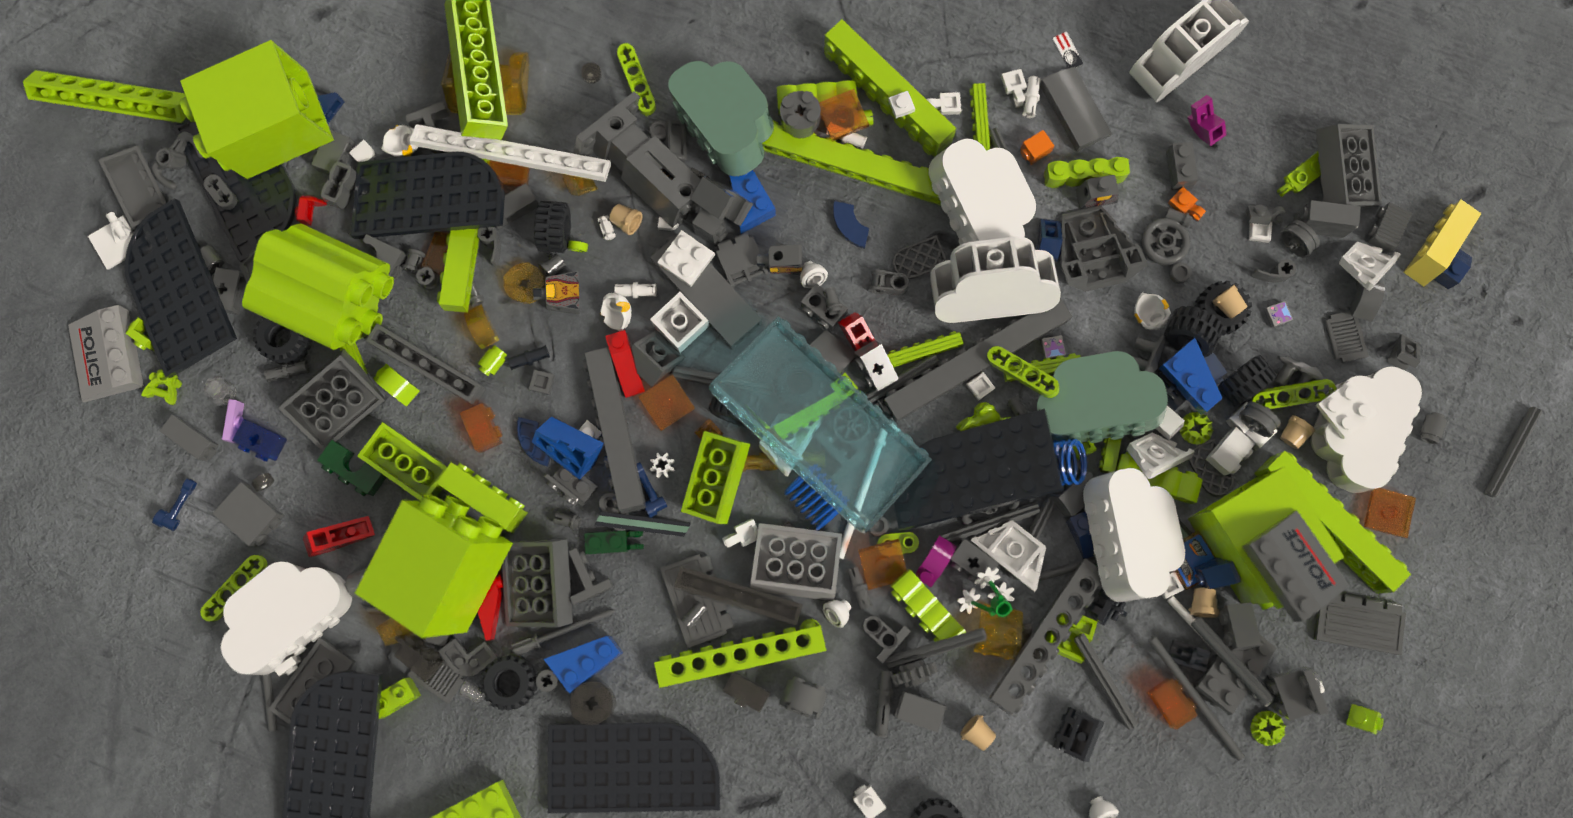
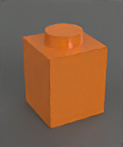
[1020,130,1054,165]

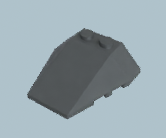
[1061,205,1148,292]

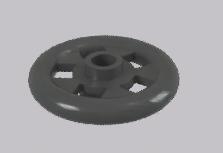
[1142,218,1190,265]

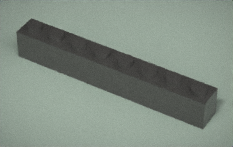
[583,347,646,514]

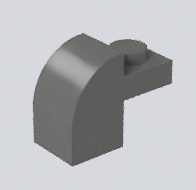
[1350,280,1385,322]

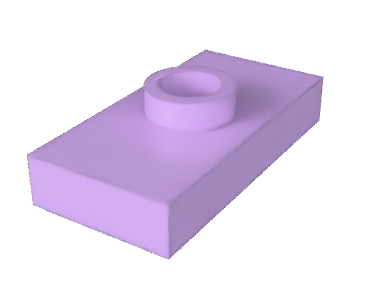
[222,399,244,444]

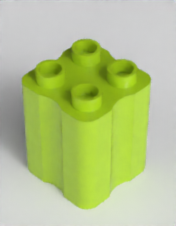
[242,223,394,350]

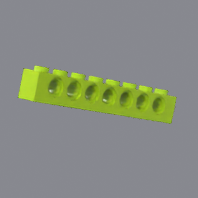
[23,70,187,123]
[654,622,826,688]

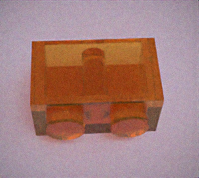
[460,403,503,453]
[1147,678,1198,730]

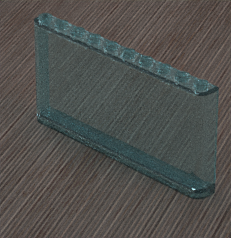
[709,316,932,534]

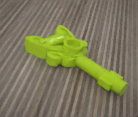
[141,369,182,405]

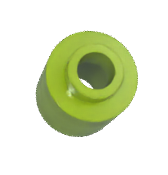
[478,345,507,376]

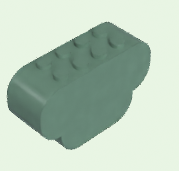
[668,61,774,176]
[1037,351,1168,447]

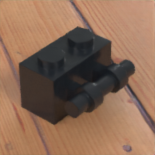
[1053,707,1104,762]

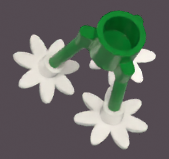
[957,567,1014,617]

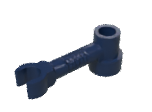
[637,462,667,518]
[152,479,197,531]

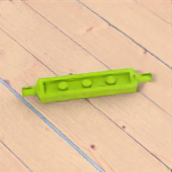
[1277,151,1321,197]

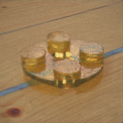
[504,262,545,304]

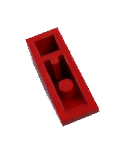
[838,312,876,370]
[605,330,645,398]
[303,516,375,558]
[478,575,504,641]

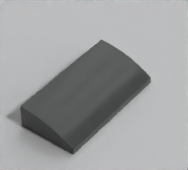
[1040,67,1112,152]
[98,145,166,231]

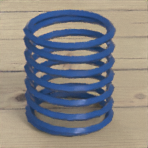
[1053,439,1087,486]
[784,464,849,530]

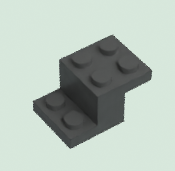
[1266,666,1329,721]

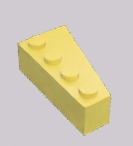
[1403,200,1481,287]

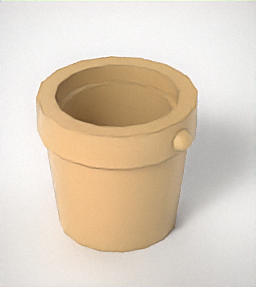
[609,204,642,235]
[1212,285,1247,319]
[1280,415,1316,449]
[1189,588,1220,618]
[960,715,996,751]

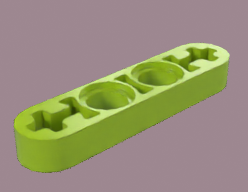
[617,43,656,116]
[987,346,1060,398]
[1251,379,1337,409]
[200,555,267,622]

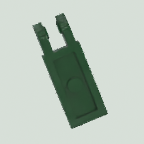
[584,531,644,555]

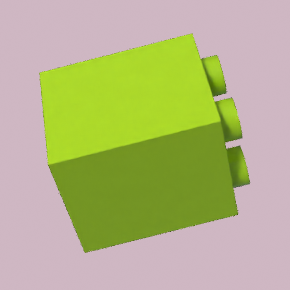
[180,40,334,179]
[1187,466,1344,610]
[355,494,513,638]

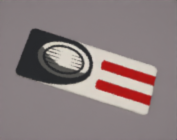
[1053,32,1083,68]

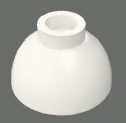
[800,261,828,289]
[823,599,851,628]
[1089,796,1119,818]

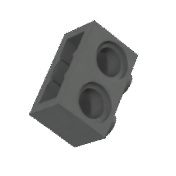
[801,283,848,331]

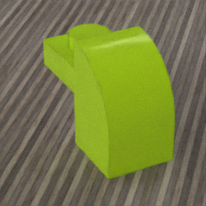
[373,363,420,407]

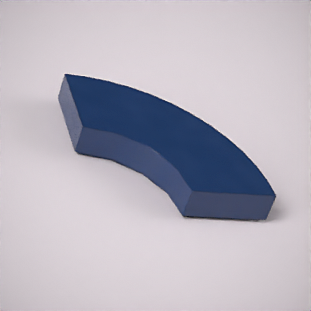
[833,201,869,249]
[517,417,551,467]

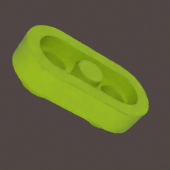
[877,532,919,556]

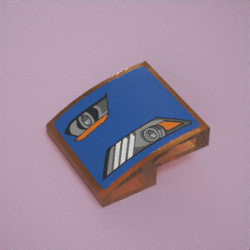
[1175,531,1216,590]

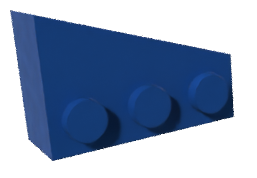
[729,170,776,234]
[1159,338,1222,415]
[532,417,604,480]
[544,636,623,693]

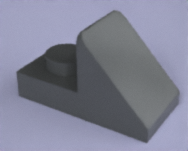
[1387,334,1420,370]

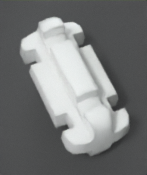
[598,215,616,240]

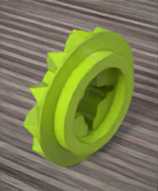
[1180,412,1214,445]
[1250,711,1286,746]

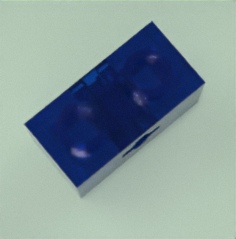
[232,419,287,462]

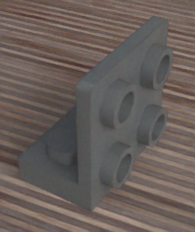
[544,466,598,506]

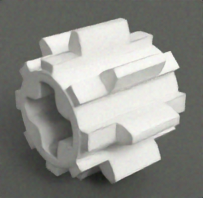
[650,453,675,478]

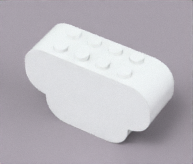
[1129,0,1249,102]
[929,139,1036,245]
[930,237,1061,323]
[1310,367,1422,493]
[1083,468,1185,602]
[221,562,352,675]

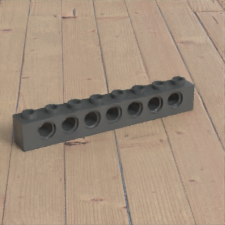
[988,558,1102,715]

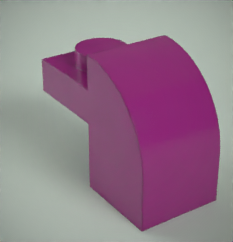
[1188,95,1226,146]
[915,535,957,588]

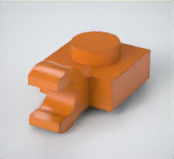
[1168,187,1206,221]

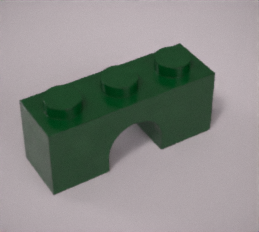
[317,440,387,497]

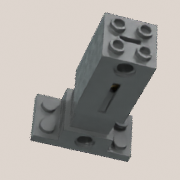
[573,91,701,228]

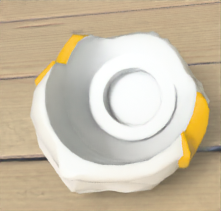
[381,125,418,158]
[600,293,631,331]
[1134,293,1171,330]

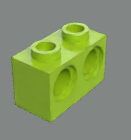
[379,677,422,719]

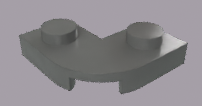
[438,638,499,676]

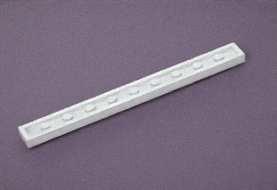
[409,124,611,182]

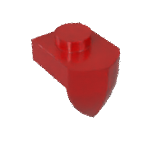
[295,195,327,226]

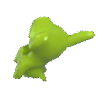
[956,402,1011,431]

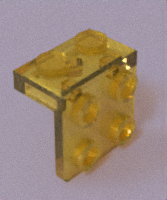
[974,604,1023,660]

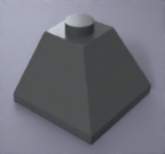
[632,330,685,387]

